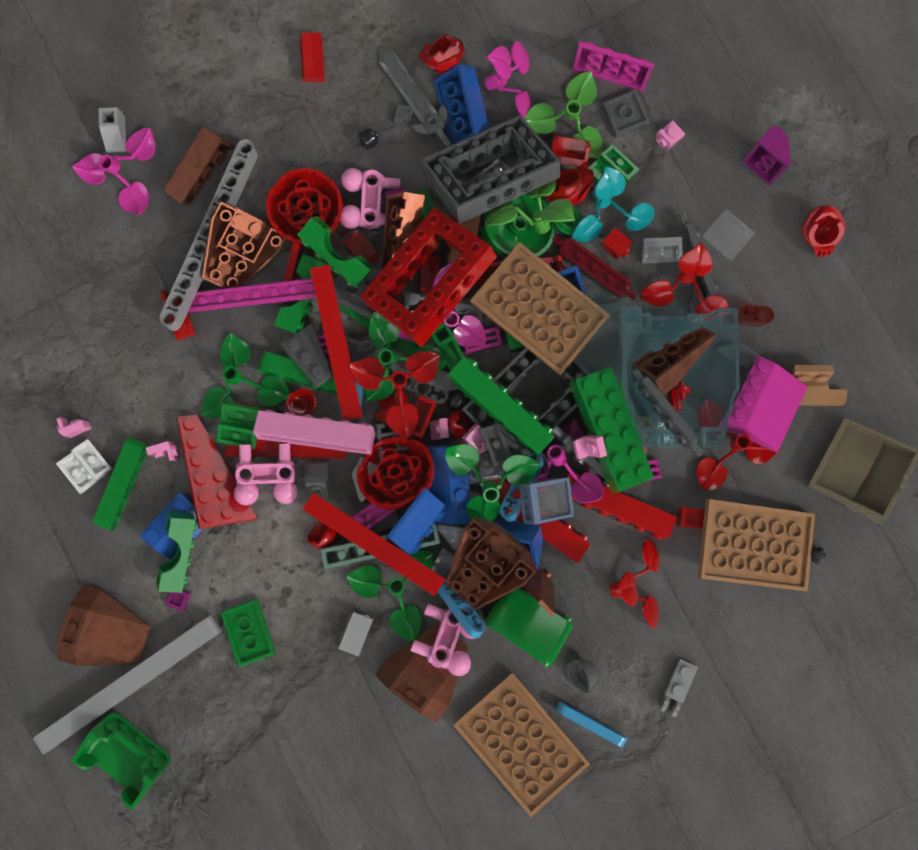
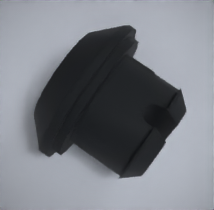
[811,547,826,564]

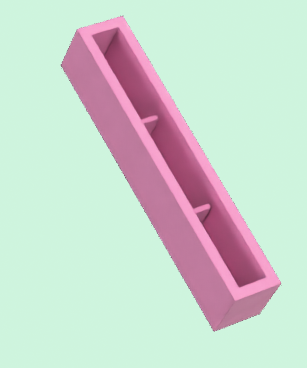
[253,409,375,455]

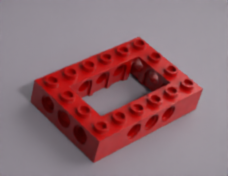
[360,207,497,347]

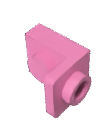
[655,121,685,151]
[56,417,92,438]
[430,418,450,440]
[462,424,486,455]
[573,434,607,459]
[146,441,179,461]

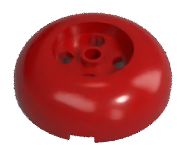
[266,168,343,244]
[357,436,434,510]

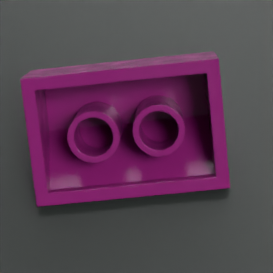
[742,125,791,186]

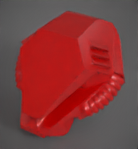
[419,34,466,74]
[547,166,594,205]
[801,205,846,257]

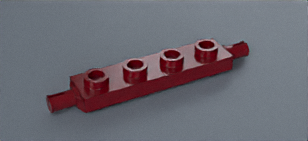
[552,235,639,301]

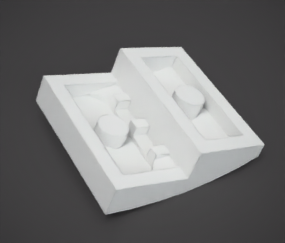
[56,439,111,495]

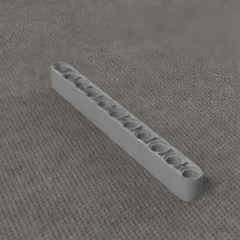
[159,139,258,331]
[32,615,222,755]

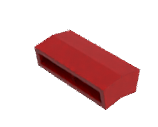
[299,32,325,83]
[418,255,441,294]

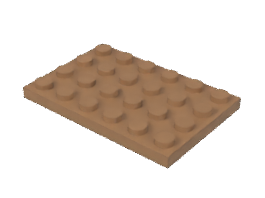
[470,242,610,375]
[697,499,815,591]
[453,672,590,817]

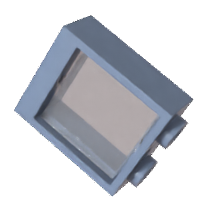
[519,477,574,525]

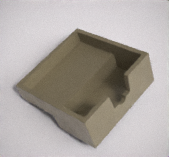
[809,418,918,526]

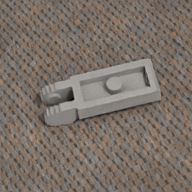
[660,658,698,717]

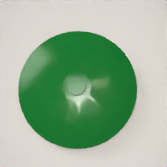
[482,194,555,258]

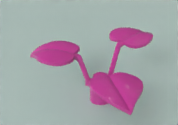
[485,41,533,118]
[72,128,156,215]
[399,263,486,347]
[536,419,604,503]

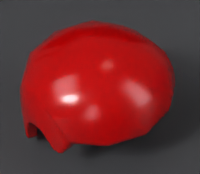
[285,388,317,416]
[448,410,471,439]
[307,521,336,549]

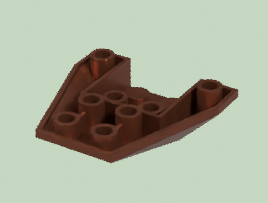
[201,201,286,289]
[446,517,537,610]
[56,584,151,666]
[375,623,468,722]

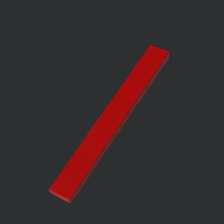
[310,265,363,421]
[302,493,446,596]

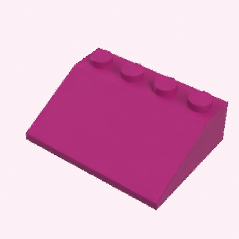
[573,41,654,92]
[723,355,807,452]

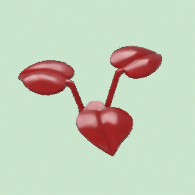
[640,242,728,321]
[350,351,440,438]
[696,399,781,491]
[609,537,660,629]

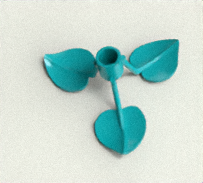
[571,166,655,242]

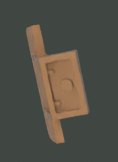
[790,365,847,406]

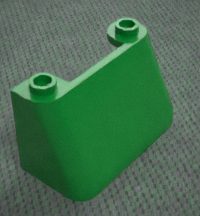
[483,586,574,668]
[71,713,171,811]

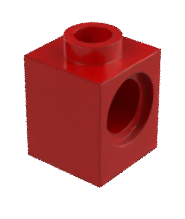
[601,227,633,260]

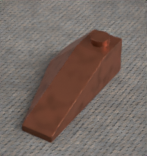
[631,327,716,395]
[524,568,555,617]

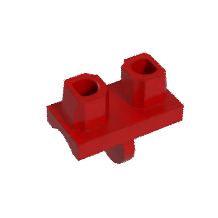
[665,381,691,412]

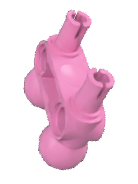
[340,168,400,230]
[234,443,298,506]
[410,603,475,676]

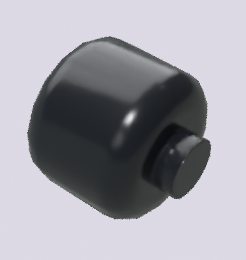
[358,128,379,150]
[448,390,469,411]

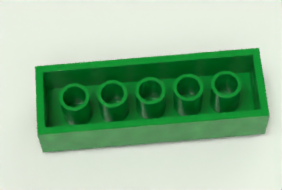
[448,357,555,457]
[569,367,654,493]

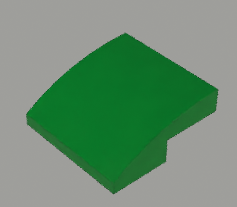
[588,144,639,184]
[217,401,262,449]

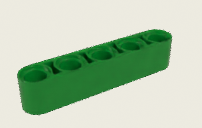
[257,352,338,396]
[93,437,149,531]

